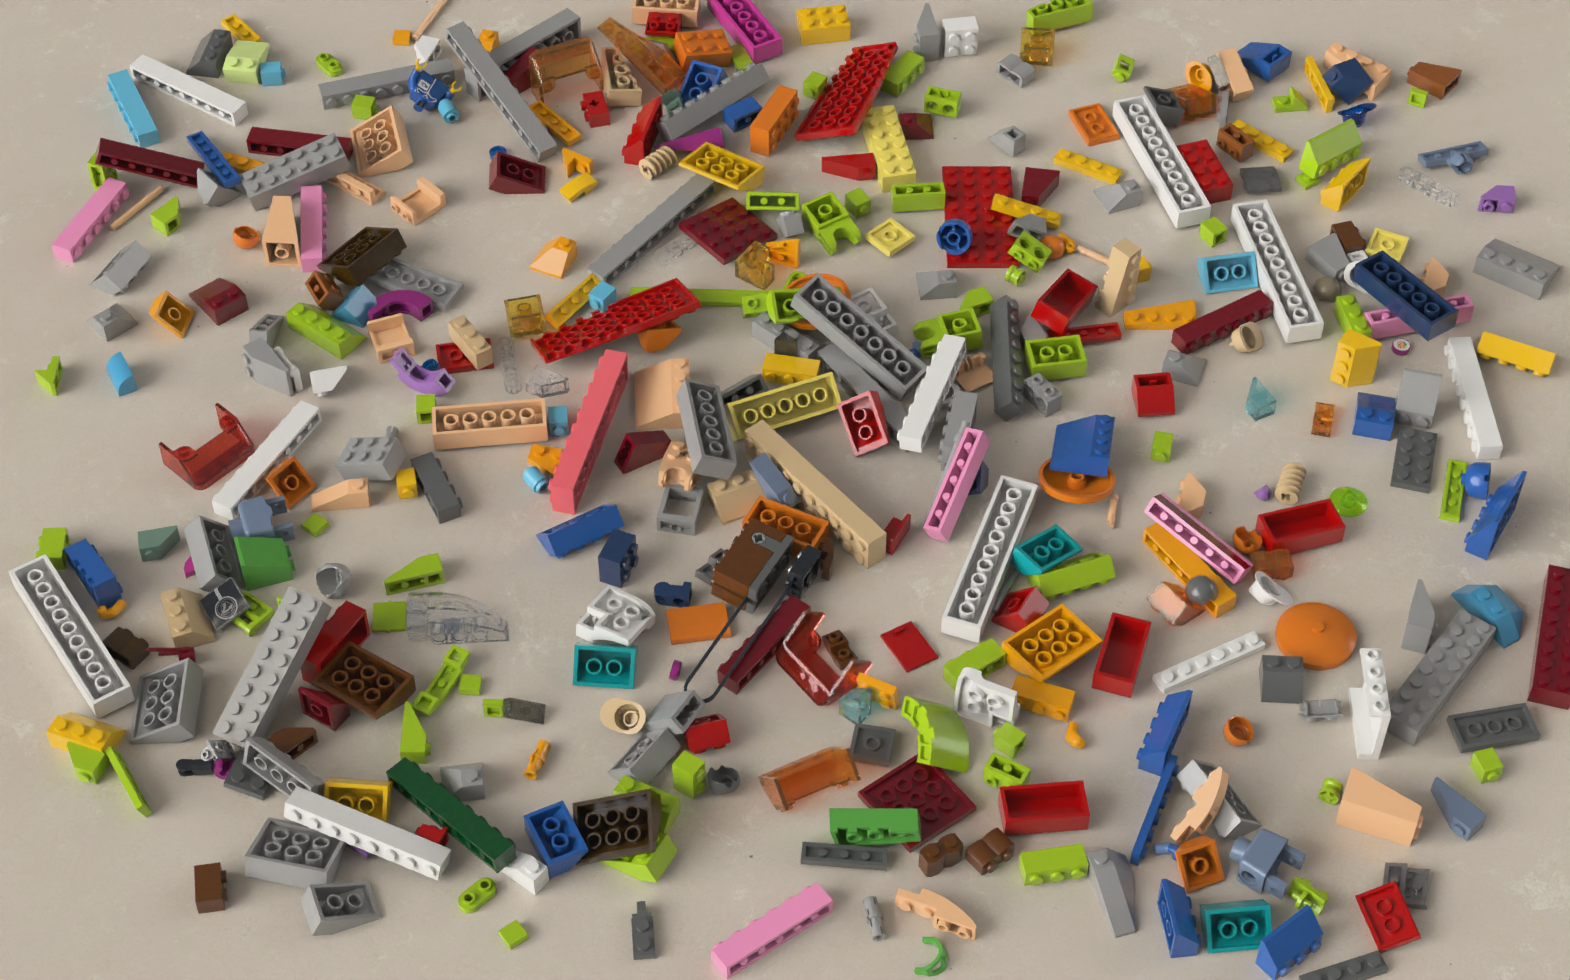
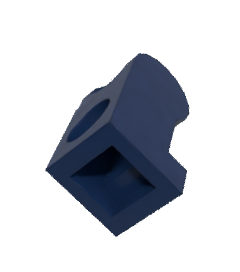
[654,582,692,608]

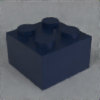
[598,528,639,588]

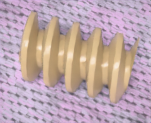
[639,146,678,180]
[1275,462,1307,505]

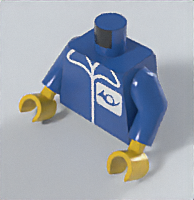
[408,58,462,112]

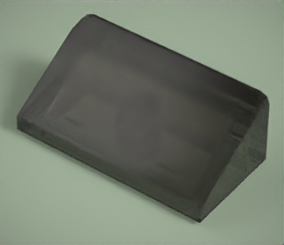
[1207,54,1230,91]
[774,332,797,357]
[503,697,546,725]

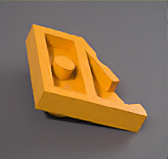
[764,239,800,269]
[527,444,565,476]

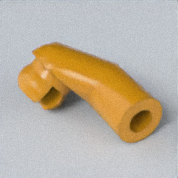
[1058,232,1076,254]
[96,599,127,619]
[1065,721,1086,749]

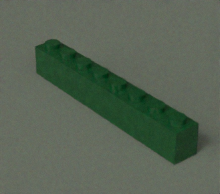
[386,757,517,873]

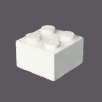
[941,16,979,57]

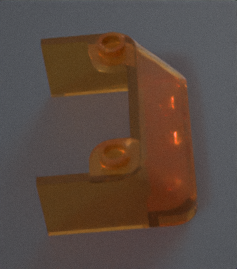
[529,37,604,103]
[758,747,861,812]

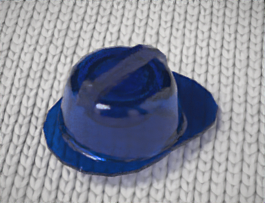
[1337,103,1377,128]

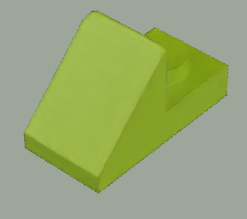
[1271,86,1308,113]
[34,356,63,396]

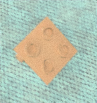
[954,353,993,392]

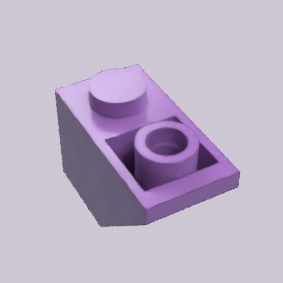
[1478,185,1516,213]

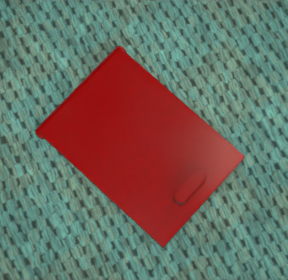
[880,621,939,673]

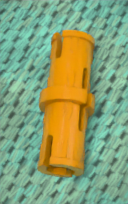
[524,740,551,780]

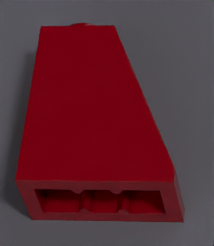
[504,46,545,94]
[1021,167,1060,207]
[614,430,671,474]

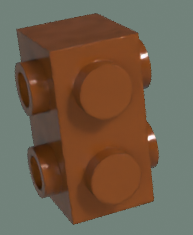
[1216,123,1255,163]
[305,270,344,311]

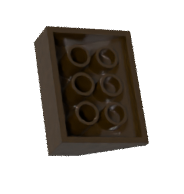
[316,227,407,287]
[573,789,662,866]

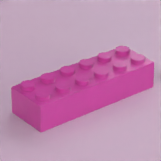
[707,0,783,63]

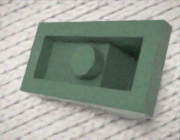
[662,88,685,115]

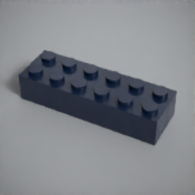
[1353,250,1459,341]

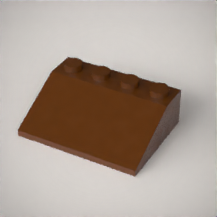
[311,641,416,720]

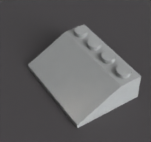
[1473,239,1561,300]
[129,658,204,744]
[244,817,347,889]

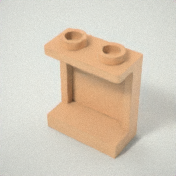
[390,176,446,226]
[367,313,415,364]

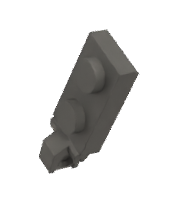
[631,901,656,960]

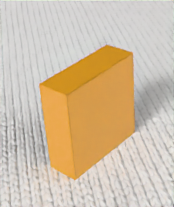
[392,30,411,45]

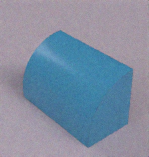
[106,352,137,397]

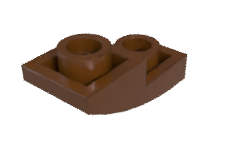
[819,536,834,581]
[821,630,859,671]

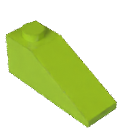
[384,553,445,596]
[400,701,431,764]

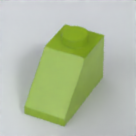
[960,286,994,317]
[66,741,109,784]

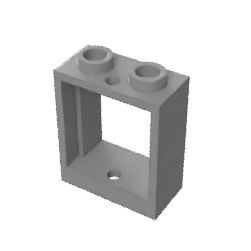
[656,484,704,536]

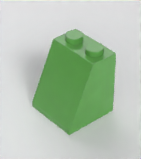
[233,536,296,591]

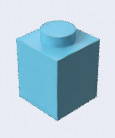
[260,61,286,86]
[589,281,617,312]
[548,406,569,436]

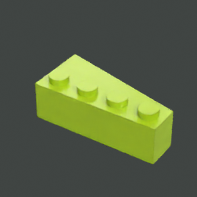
[1026,0,1093,35]

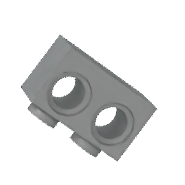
[1023,373,1062,417]

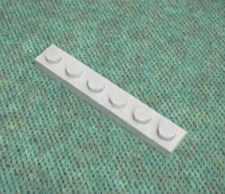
[1152,631,1266,694]

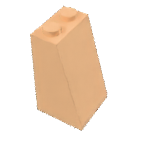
[262,195,302,267]
[1335,767,1424,847]

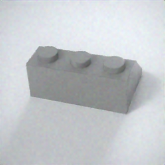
[89,241,151,295]
[607,728,682,785]

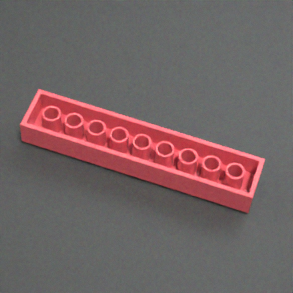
[548,349,629,515]

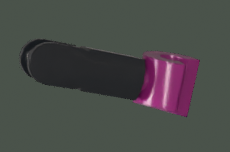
[176,758,236,780]

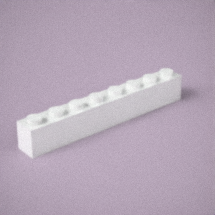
[129,54,248,126]
[897,334,966,453]
[1444,337,1503,460]
[212,400,322,520]
[284,786,451,880]

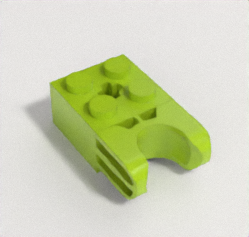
[801,191,861,255]
[913,307,983,359]

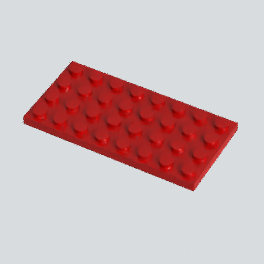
[942,166,1019,268]

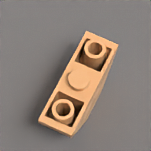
[1421,257,1449,298]
[1176,472,1206,519]

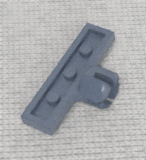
[1418,141,1489,175]

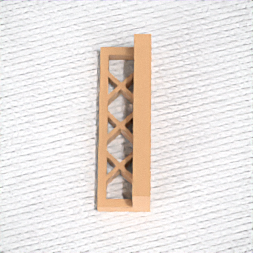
[325,171,385,206]

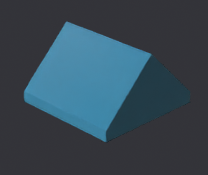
[331,284,377,328]

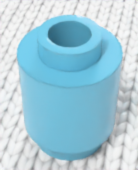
[438,99,460,123]
[523,466,549,494]

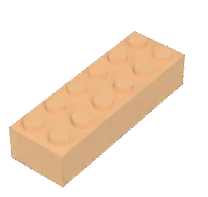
[432,398,548,450]

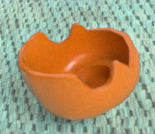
[232,226,260,249]
[1040,235,1065,260]
[1233,526,1263,554]
[1223,715,1254,747]

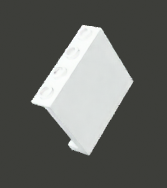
[1348,648,1391,760]

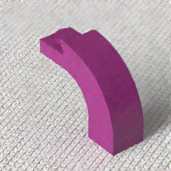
[368,290,434,322]

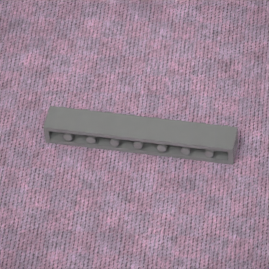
[318,58,455,110]
[655,62,770,142]
[817,343,909,453]

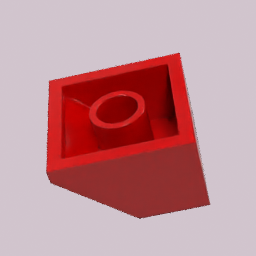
[991,586,1049,633]
[682,713,731,754]

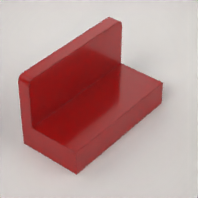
[884,513,911,555]

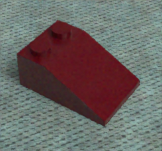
[489,151,546,194]
[189,278,249,326]

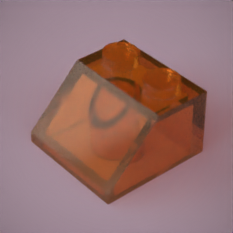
[1147,581,1205,626]

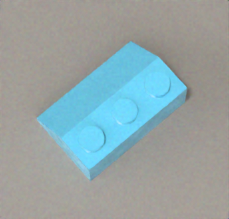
[1197,251,1258,294]

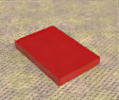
[436,338,494,374]
[1355,881,1421,954]

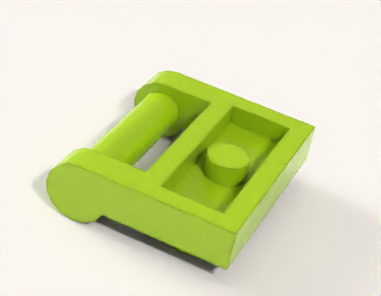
[232,590,275,637]

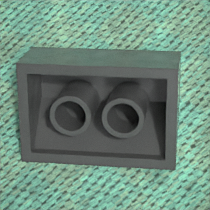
[186,29,233,78]

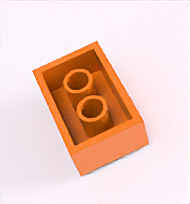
[673,29,733,70]

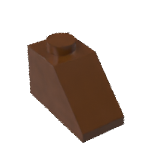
[267,727,318,760]

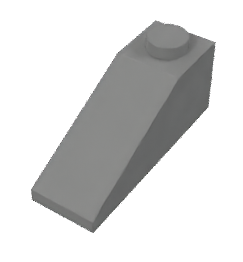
[249,314,284,348]

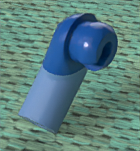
[909,341,921,359]
[1153,842,1180,860]

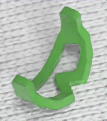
[914,937,949,977]

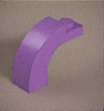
[389,348,456,396]

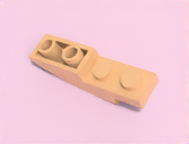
[1170,766,1229,845]
[895,888,977,941]

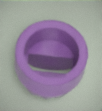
[1254,484,1271,501]

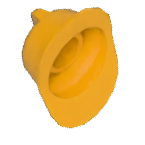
[1185,61,1213,95]

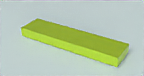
[1439,459,1468,523]
[104,746,152,818]

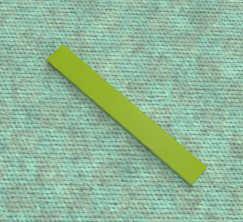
[630,287,769,307]

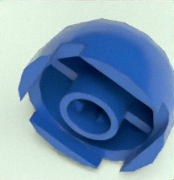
[936,218,973,255]
[1461,462,1491,500]

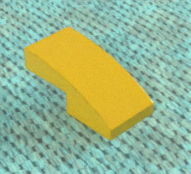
[559,172,598,203]

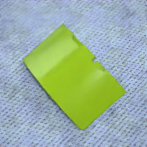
[901,695,970,773]

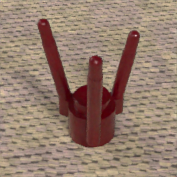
[147,646,196,663]

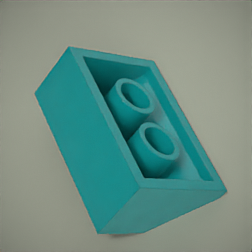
[1010,524,1083,575]
[573,642,638,689]
[1200,899,1272,954]

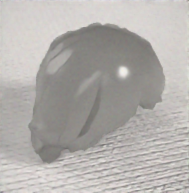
[315,563,352,599]

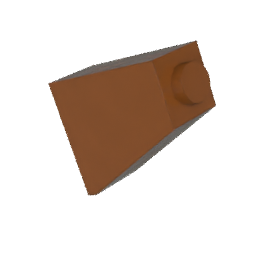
[1407,62,1462,100]

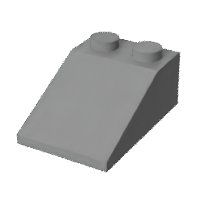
[913,3,940,62]
[242,337,294,397]
[1394,368,1442,429]
[1401,579,1437,654]
[301,881,381,936]

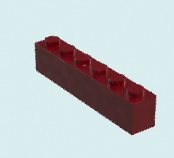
[246,127,353,162]
[95,137,204,189]
[1171,290,1274,354]
[717,595,811,695]

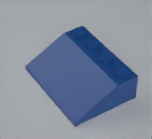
[1050,415,1115,478]
[1464,470,1527,560]

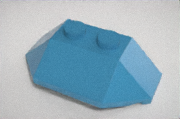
[1451,585,1523,649]

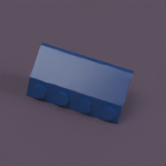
[536,504,625,559]
[1136,690,1193,777]

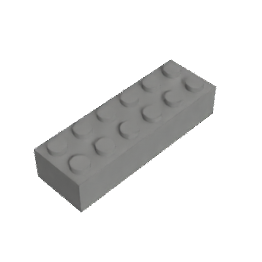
[239,133,352,211]
[676,379,737,480]

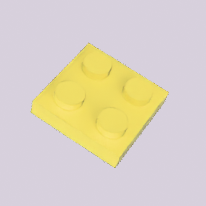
[865,218,915,257]
[1365,228,1409,263]

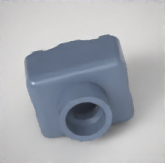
[228,495,295,543]
[1229,829,1306,899]

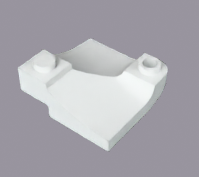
[851,287,899,337]
[576,585,655,646]
[954,667,1021,727]

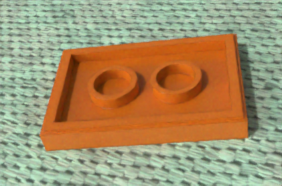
[1068,103,1120,147]
[666,602,731,645]

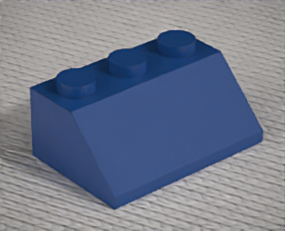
[524,800,588,878]
[1157,879,1201,958]
[1255,904,1323,980]

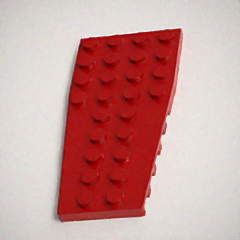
[794,42,898,141]
[530,278,701,364]

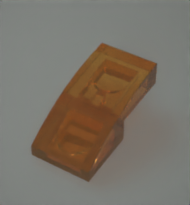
[1311,402,1335,437]

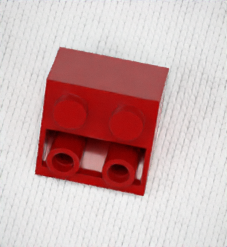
[645,12,682,38]
[1131,372,1175,417]

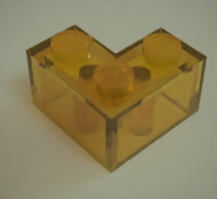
[735,241,775,290]

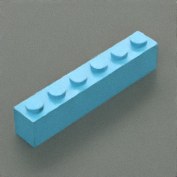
[106,69,161,148]

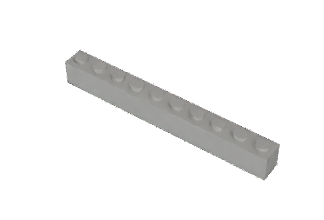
[445,21,557,163]
[587,173,716,285]

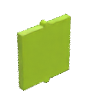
[372,600,407,633]

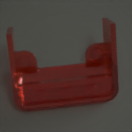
[159,403,255,490]
[776,611,873,706]

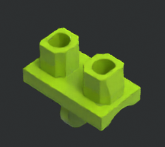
[1286,876,1329,916]

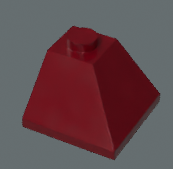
[898,113,934,140]
[298,686,351,731]

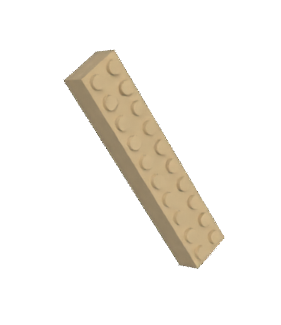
[744,419,887,569]

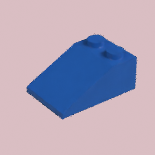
[679,60,728,105]
[1352,392,1395,441]

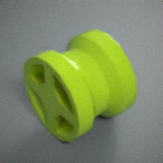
[1005,265,1026,287]
[1318,778,1344,804]

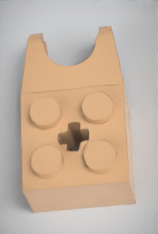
[658,441,703,492]

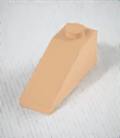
[312,478,370,512]

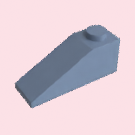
[748,453,800,508]
[1430,777,1487,841]

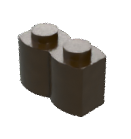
[102,627,150,670]

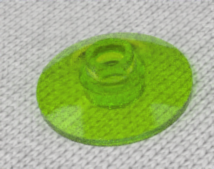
[1329,487,1368,517]

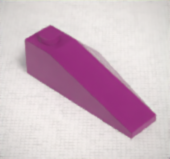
[654,127,726,151]

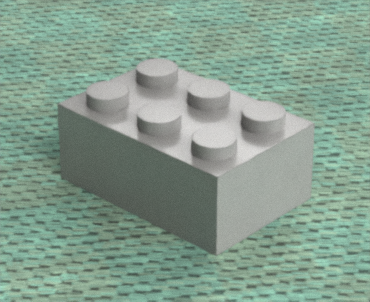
[335,437,407,481]

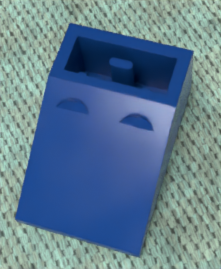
[1237,42,1292,82]

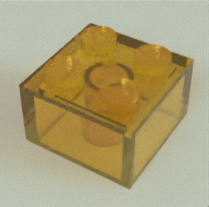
[1020,27,1055,66]
[504,294,547,338]

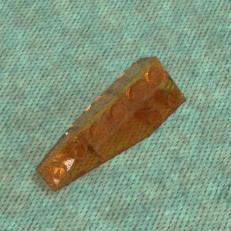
[598,17,687,95]

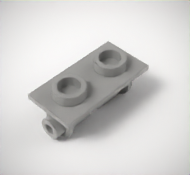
[1298,699,1344,722]
[200,740,235,761]

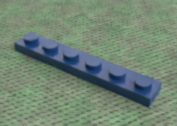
[186,131,242,189]
[1130,754,1180,866]

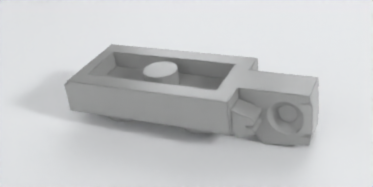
[1216,90,1229,129]

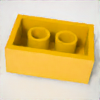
[796,4,851,46]

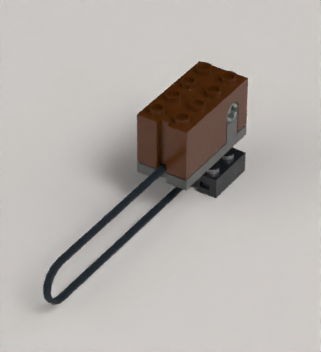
[684,518,822,703]

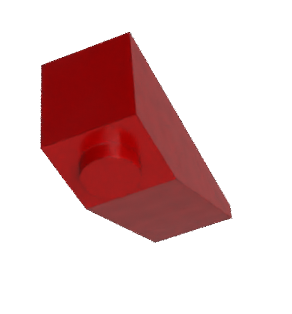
[821,153,876,181]

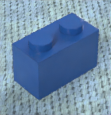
[723,96,763,133]

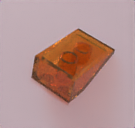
[1165,84,1216,121]

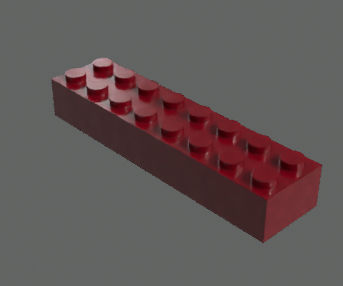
[1527,564,1570,710]

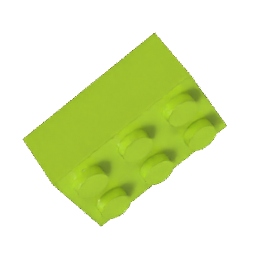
[1024,335,1087,380]

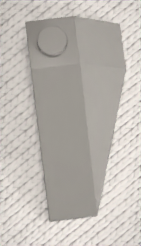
[1086,848,1136,938]

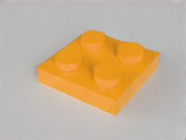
[856,672,900,710]

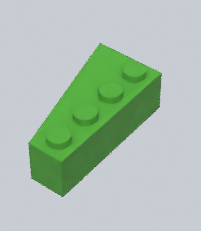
[829,808,921,847]

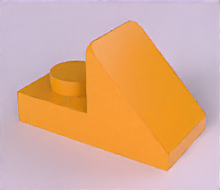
[562,148,594,178]

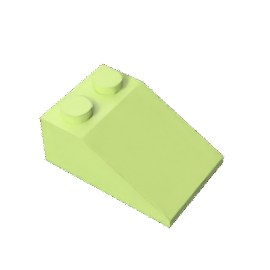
[223,40,270,85]

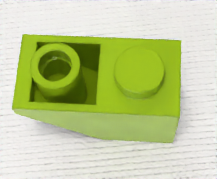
[150,196,181,236]

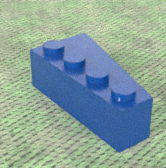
[64,538,123,609]

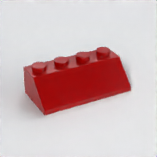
[622,96,663,166]

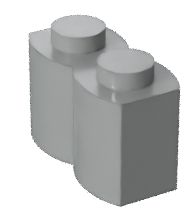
[997,54,1036,88]

